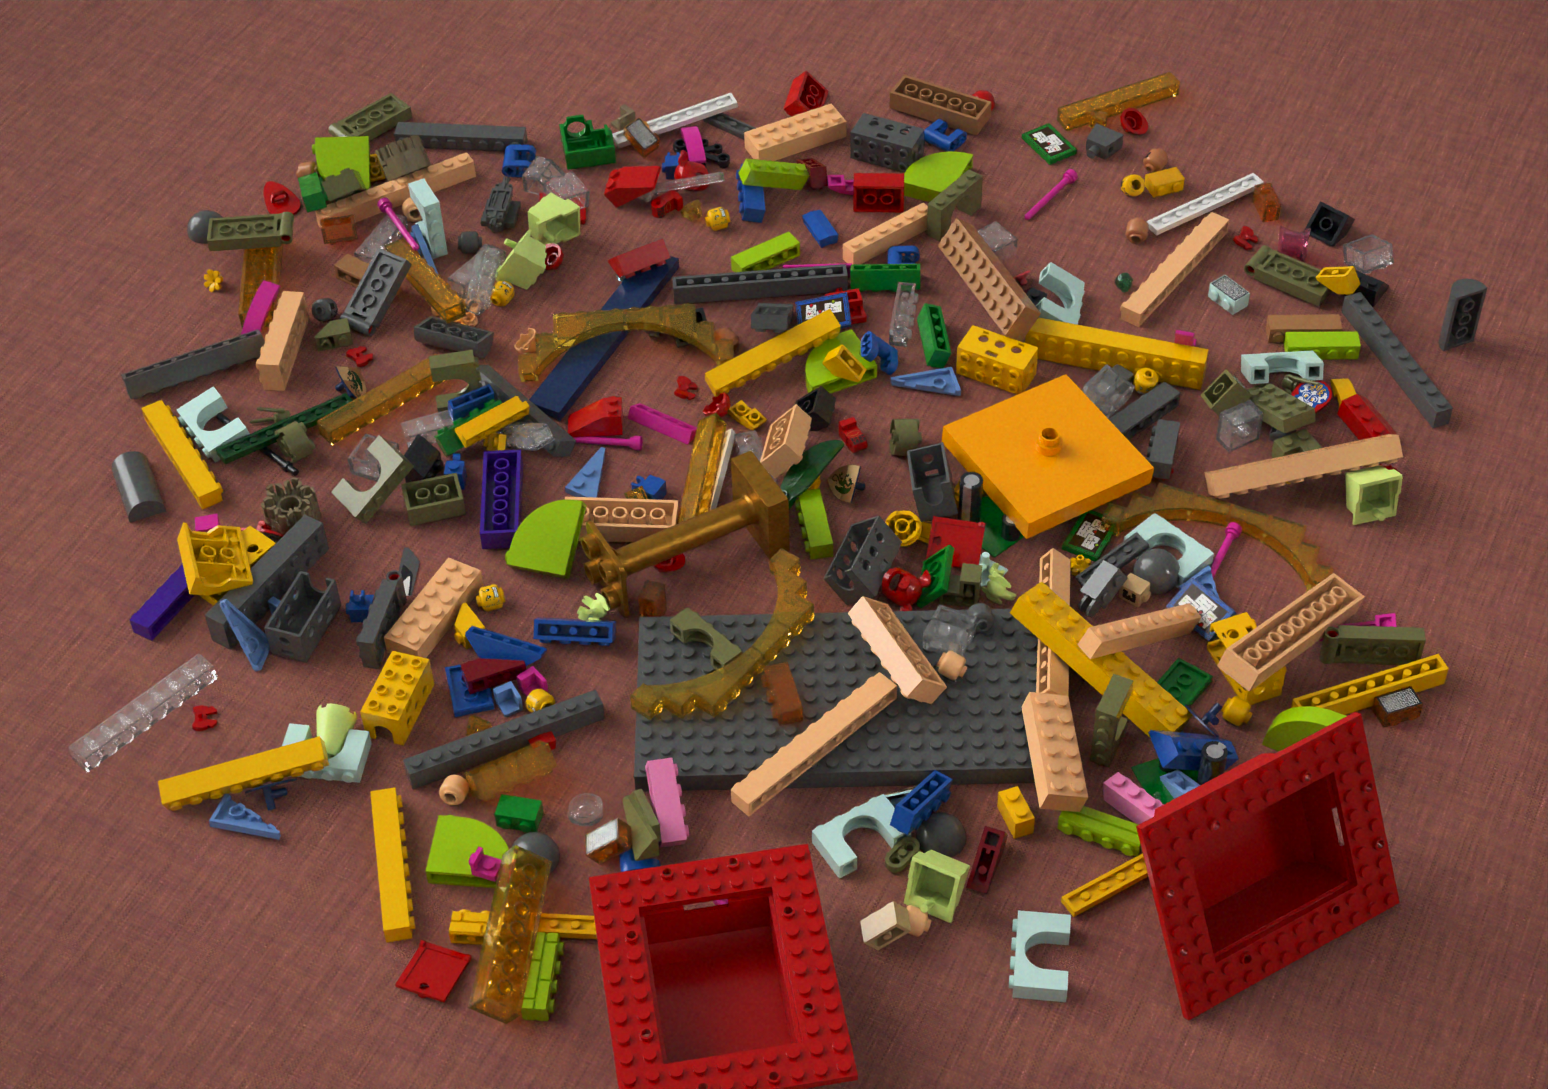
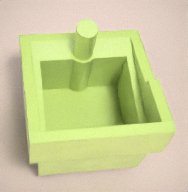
[528,192,581,244]
[493,229,547,290]
[1345,465,1403,525]
[904,850,970,923]

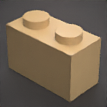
[860,901,911,950]

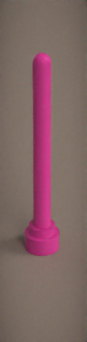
[1024,169,1078,220]
[377,197,419,251]
[573,436,643,451]
[1211,522,1242,578]

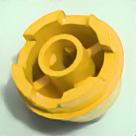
[885,510,922,547]

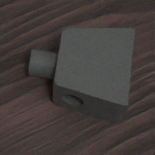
[1086,123,1124,159]

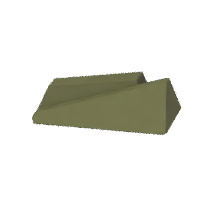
[622,789,661,861]

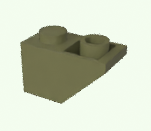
[315,318,353,351]

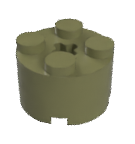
[889,419,922,456]
[275,421,316,463]

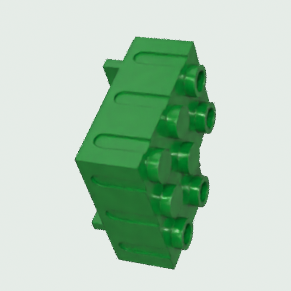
[559,115,616,170]

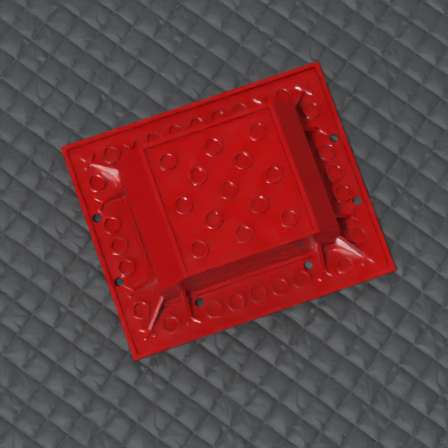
[1136,712,1400,1021]
[589,844,858,1089]

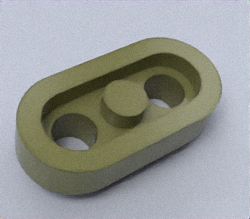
[885,836,920,873]

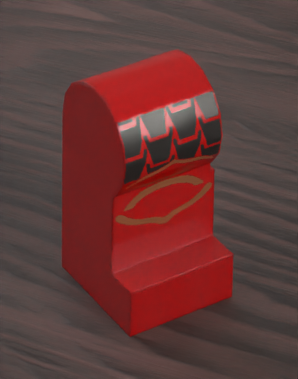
[651,189,684,218]
[839,417,868,453]

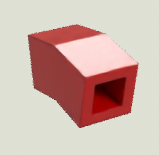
[528,731,556,756]

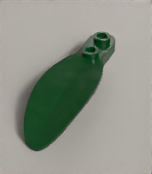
[780,440,845,509]

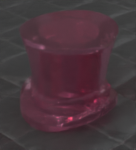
[1277,226,1311,263]

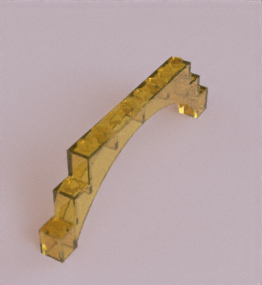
[518,303,734,382]
[1100,483,1334,592]
[630,548,815,720]

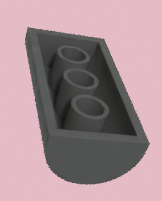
[1438,279,1487,351]
[414,316,494,358]
[111,451,166,523]

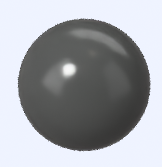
[187,210,223,244]
[1133,549,1180,595]
[916,812,966,857]
[510,832,560,879]

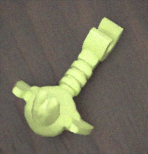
[982,563,1017,604]
[577,593,610,621]

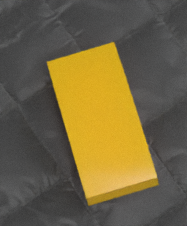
[370,154,385,182]
[1330,378,1356,407]
[728,400,767,431]
[483,433,507,451]

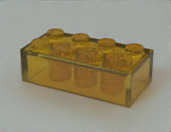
[463,741,557,801]

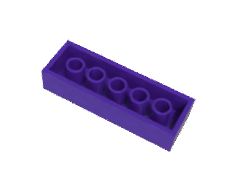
[480,449,523,549]

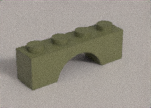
[670,607,742,677]

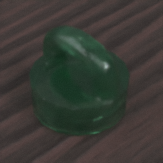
[1115,272,1133,292]

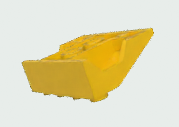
[177,522,253,596]

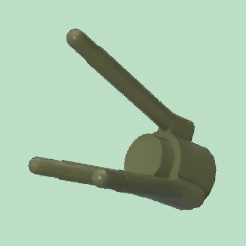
[1282,374,1320,395]
[250,407,290,423]

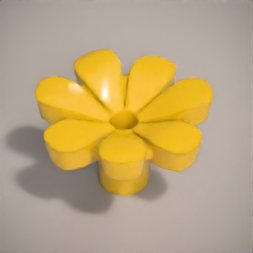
[204,269,223,292]
[1070,555,1092,576]

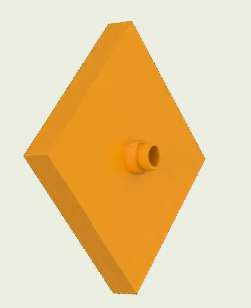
[941,374,1154,539]

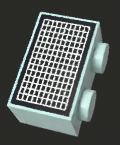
[1208,275,1250,315]

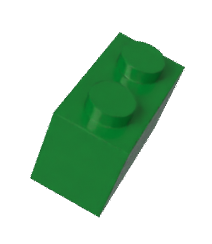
[494,794,544,833]

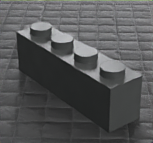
[1146,419,1180,480]

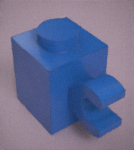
[662,152,680,179]
[444,454,467,490]
[631,475,667,500]
[346,590,374,623]

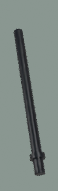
[216,413,299,476]

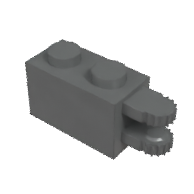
[1078,560,1128,617]

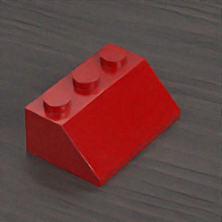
[784,71,828,117]
[607,238,670,279]
[1337,394,1400,440]

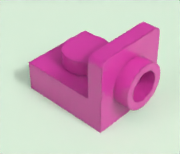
[469,847,504,882]

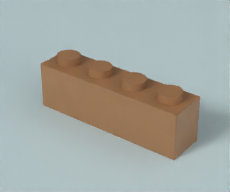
[334,254,402,298]
[1265,314,1342,343]

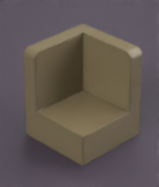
[611,104,635,131]

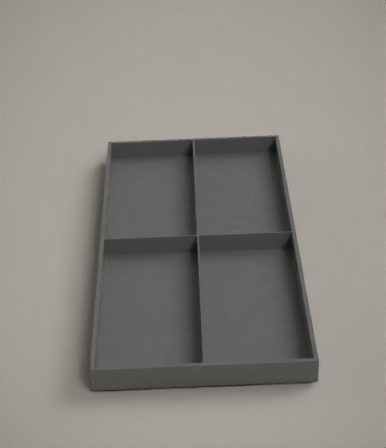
[634,609,1038,792]

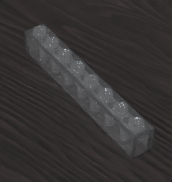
[68,653,217,772]

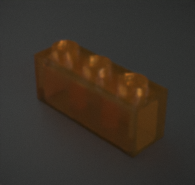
[761,662,803,726]

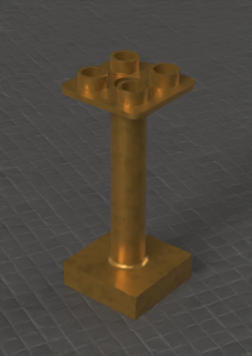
[580,451,790,618]

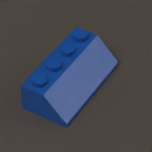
[1148,730,1239,770]

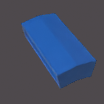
[802,210,839,248]
[448,384,495,421]

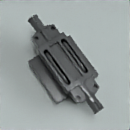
[481,176,521,232]

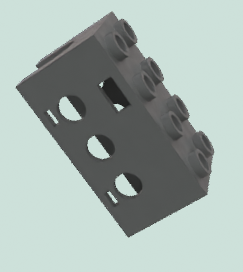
[850,113,924,173]
[907,442,958,522]
[823,516,902,605]
[264,571,341,663]

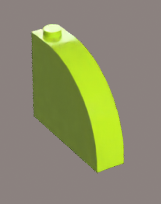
[312,136,371,190]
[904,151,973,202]
[805,329,877,394]
[505,500,587,579]
[1262,706,1346,751]
[426,815,514,889]

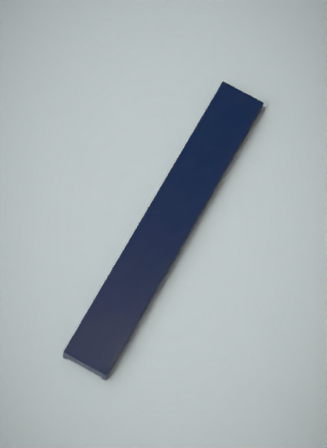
[529,256,679,421]

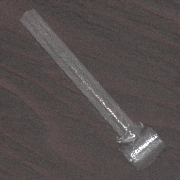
[638,172,725,202]

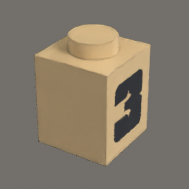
[1119,573,1151,608]

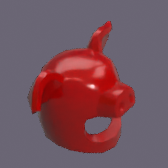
[669,150,710,192]
[882,567,931,611]

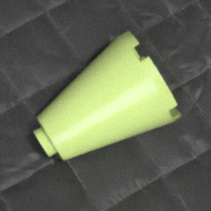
[316,703,358,759]

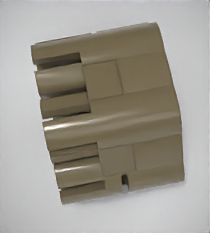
[375,135,431,182]
[261,477,321,535]

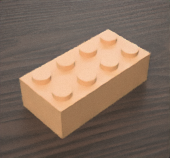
[760,404,812,479]

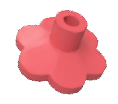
[1013,270,1030,286]

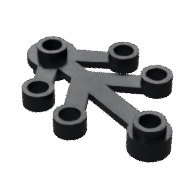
[673,139,730,168]

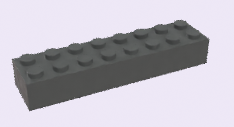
[205,515,329,650]

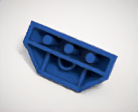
[465,626,547,666]

